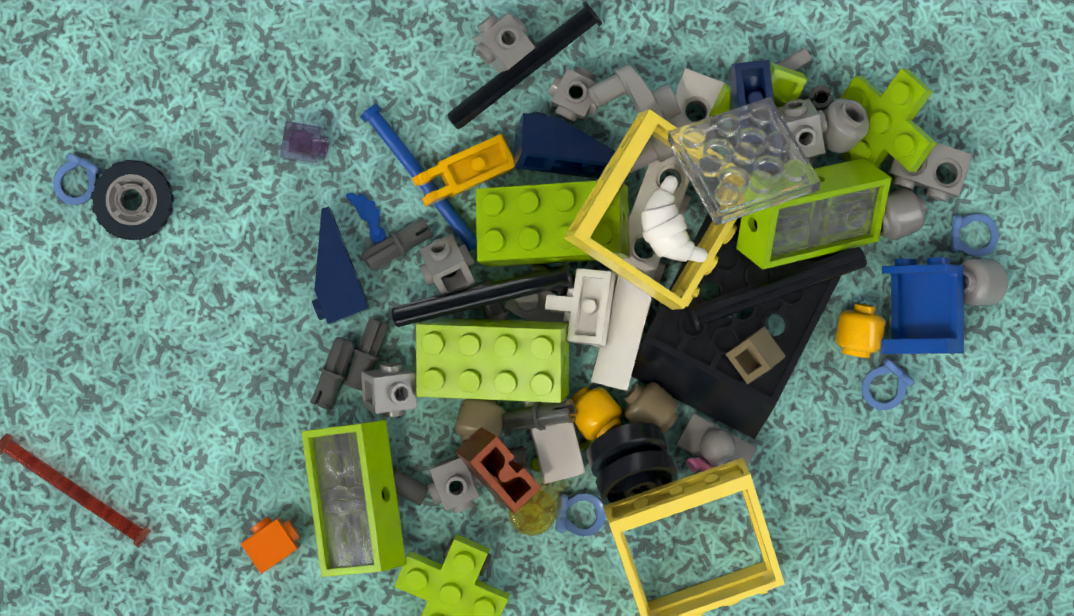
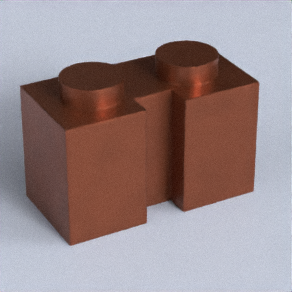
[455,427,541,513]

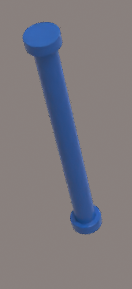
[360,104,477,252]

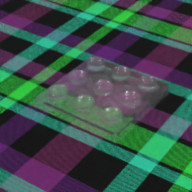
[668,97,821,226]

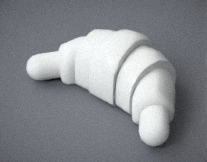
[640,176,708,263]

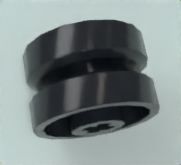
[586,422,678,505]

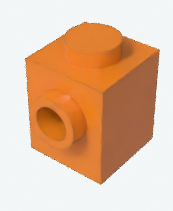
[241,516,301,574]

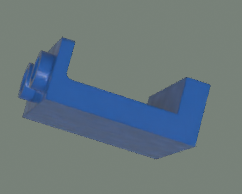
[881,257,964,354]

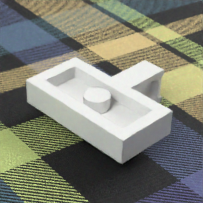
[545,268,616,346]

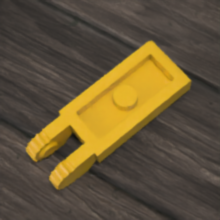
[412,134,516,207]

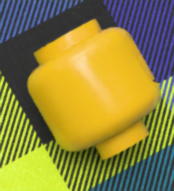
[835,303,886,358]
[571,387,622,440]

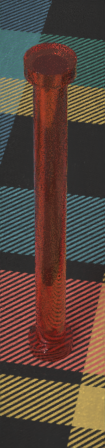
[0,433,151,548]

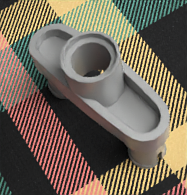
[587,64,681,174]

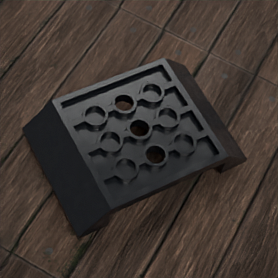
[631,183,852,439]

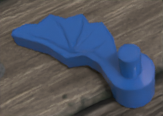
[346,193,386,244]

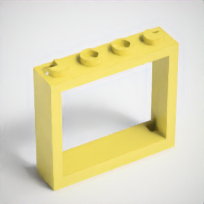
[563,109,756,310]
[603,458,785,616]

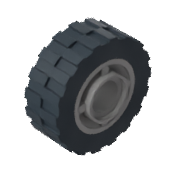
[91,160,174,240]

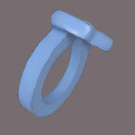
[53,153,103,205]
[950,213,999,257]
[861,358,914,410]
[555,493,605,537]

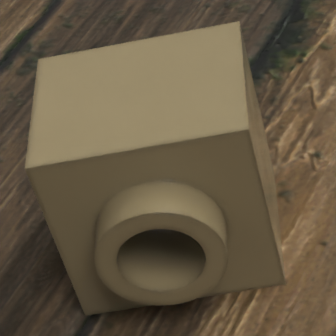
[726,327,786,384]

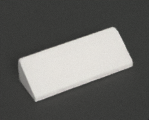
[591,275,652,391]
[523,397,585,484]

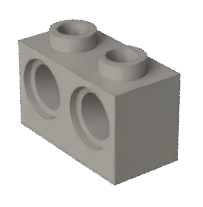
[886,142,973,202]

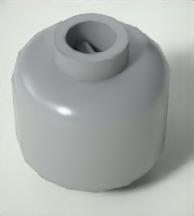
[822,98,870,153]
[880,188,927,240]
[961,259,1008,307]

